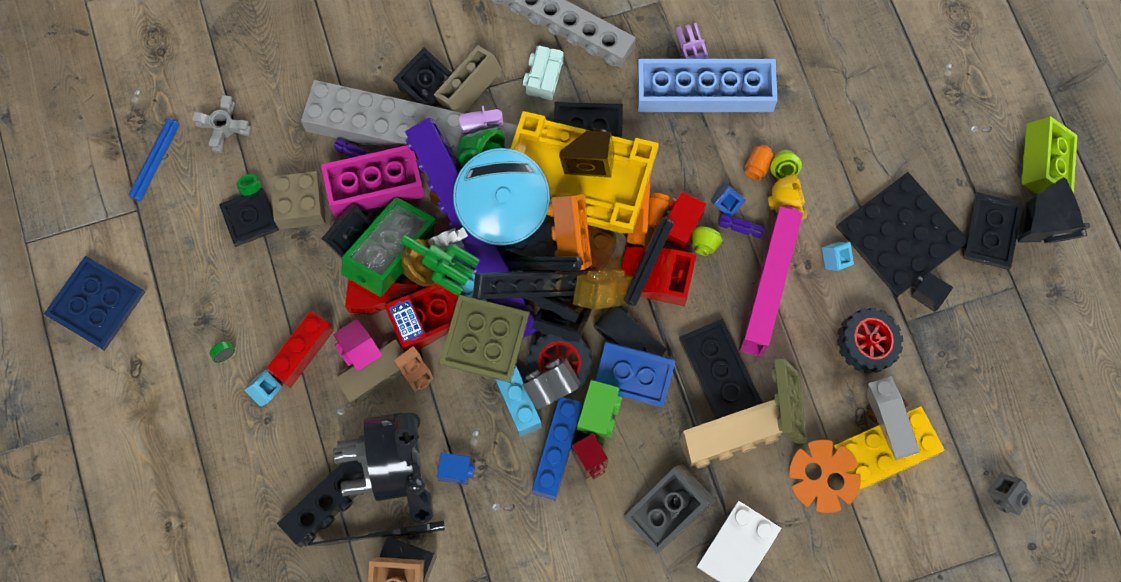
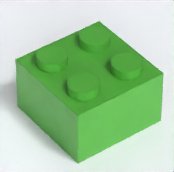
[577,380,622,444]

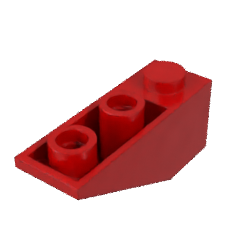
[345,279,421,315]

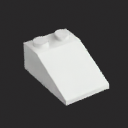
[697,501,781,582]

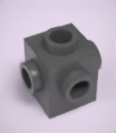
[988,472,1032,515]

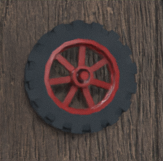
[837,308,903,374]
[528,334,592,393]

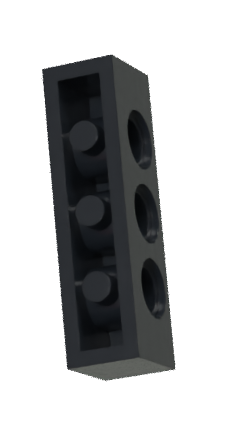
[277,460,364,548]

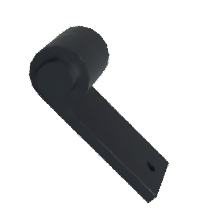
[593,303,667,356]

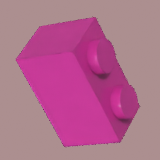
[333,319,382,371]

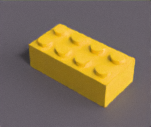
[832,406,945,491]

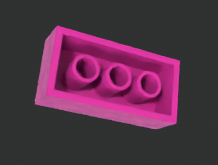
[321,145,425,217]

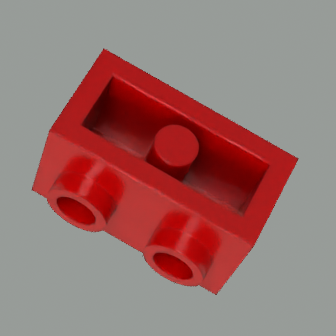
[663,191,707,250]

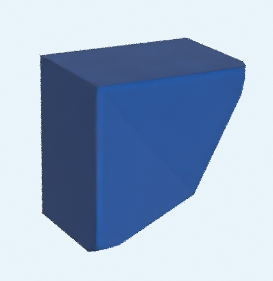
[711,183,746,218]

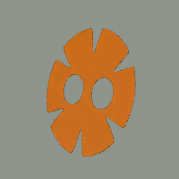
[789,440,861,513]

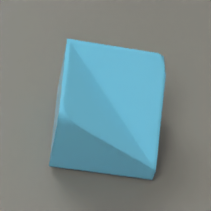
[822,242,854,271]
[244,370,282,406]

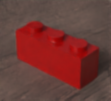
[266,311,334,388]

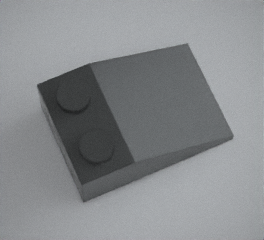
[624,464,716,554]

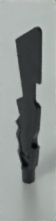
[308,521,445,546]

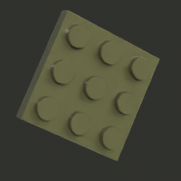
[439,295,530,383]
[772,358,808,445]

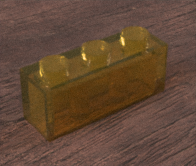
[573,268,633,310]

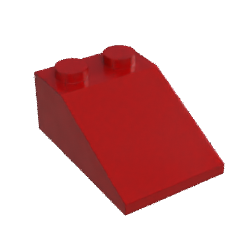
[384,278,459,352]

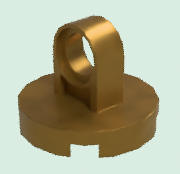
[401,239,445,286]

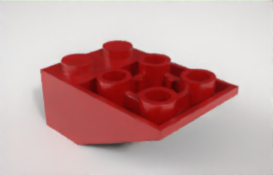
[616,247,697,307]

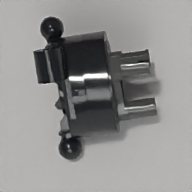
[333,412,433,523]

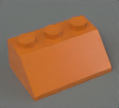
[549,193,592,270]

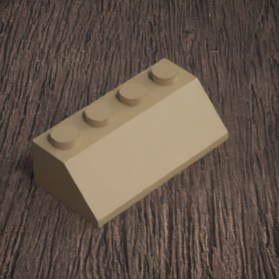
[679,399,783,469]

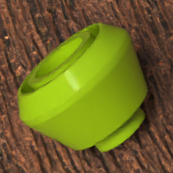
[770,150,802,179]
[692,226,723,256]

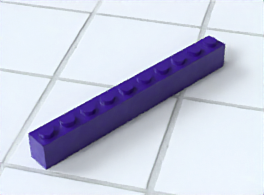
[405,118,538,339]

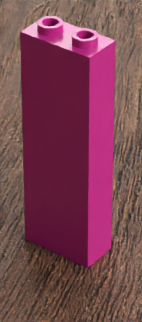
[740,206,803,358]

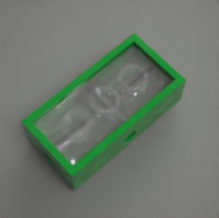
[341,197,435,297]

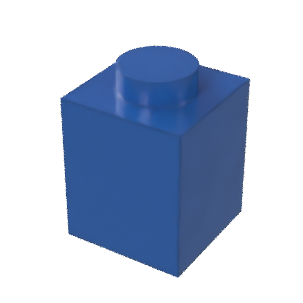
[437,453,475,485]

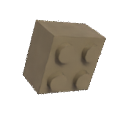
[270,171,325,230]

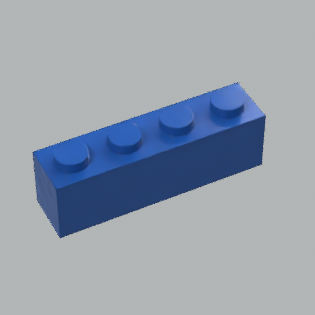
[532,397,583,501]

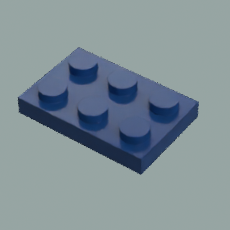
[596,342,676,407]

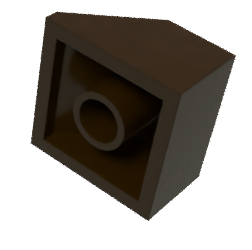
[559,129,615,178]

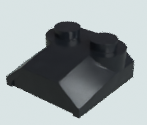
[393,47,452,106]

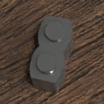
[522,358,581,410]

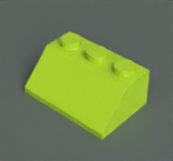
[1021,116,1078,194]

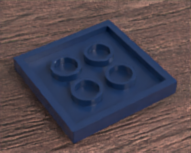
[44,256,145,351]

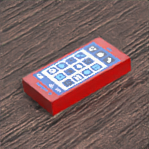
[386,295,428,349]

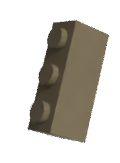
[434,45,502,113]
[335,339,405,407]

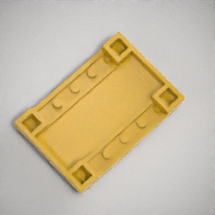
[510,111,659,233]

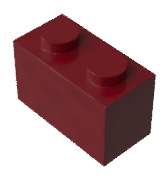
[572,433,608,479]

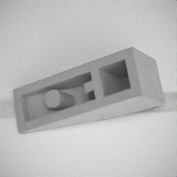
[867,376,920,460]

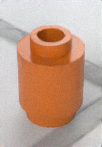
[744,145,774,181]

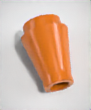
[648,193,671,228]

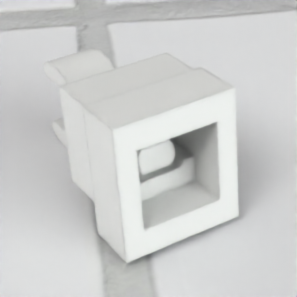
[428,227,468,250]

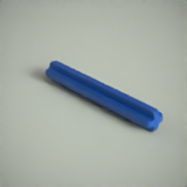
[129,118,179,201]

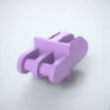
[675,22,709,59]
[459,106,503,135]

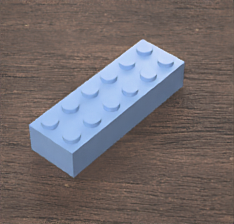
[637,59,777,112]

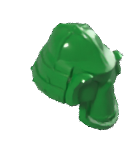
[456,127,505,169]

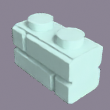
[523,46,564,100]

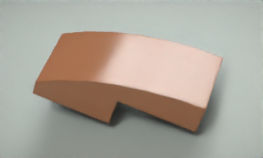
[394,346,434,392]

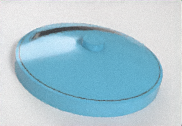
[453,148,550,245]

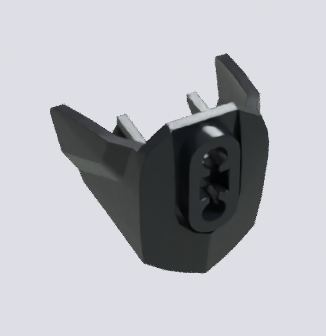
[1017,177,1090,244]

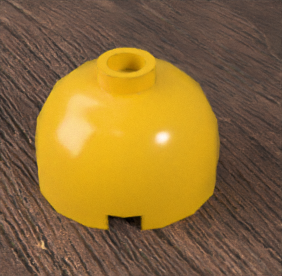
[768,174,807,220]

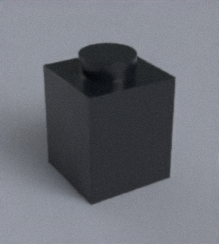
[911,272,953,312]

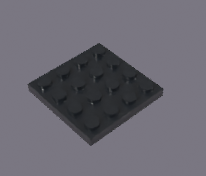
[836,172,967,297]

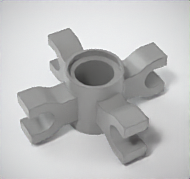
[192,95,251,153]

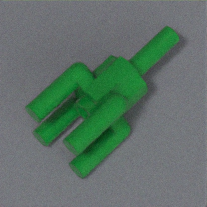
[400,234,480,296]

